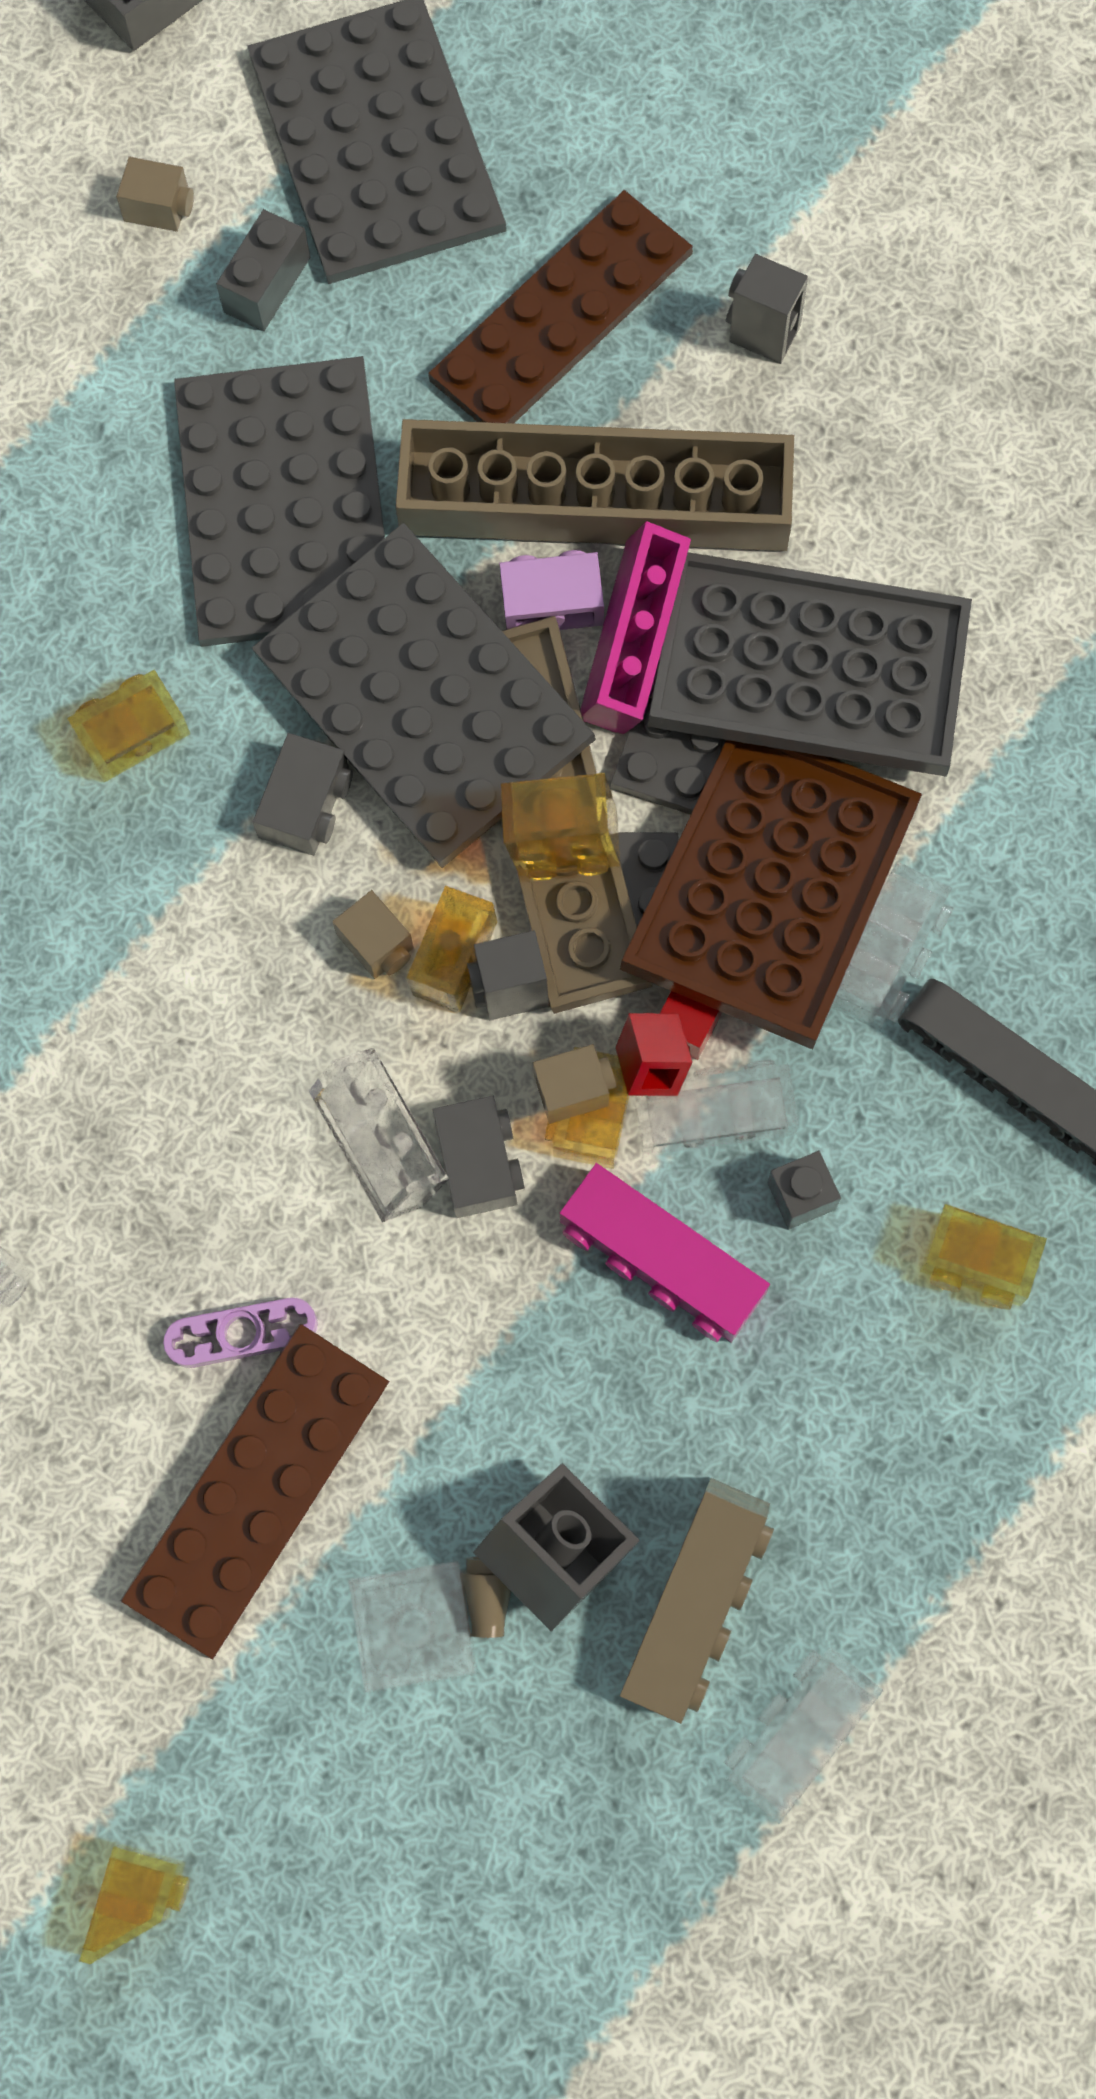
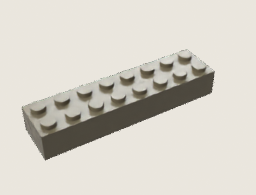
[396,419,795,551]

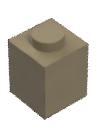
[116,156,194,232]
[332,890,414,979]
[532,1044,616,1124]

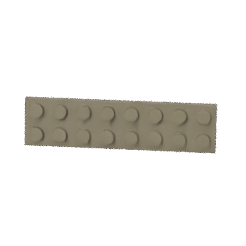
[502,616,653,1014]

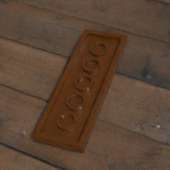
[428,190,693,423]
[120,1324,390,1660]

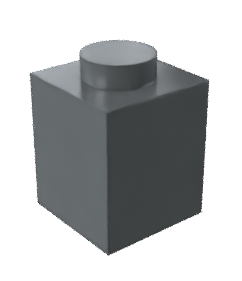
[767,1150,841,1230]

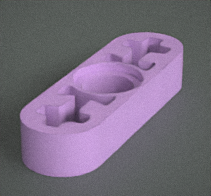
[164,1298,318,1368]

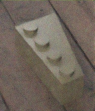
[620,1478,774,1724]

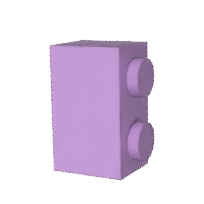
[499,550,604,630]

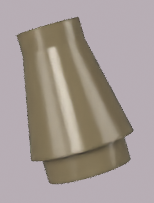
[461,1556,511,1638]

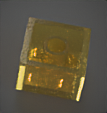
[501,773,620,880]

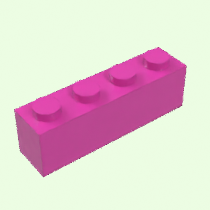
[580,521,691,734]
[559,1163,770,1343]

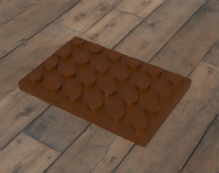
[620,740,922,1050]

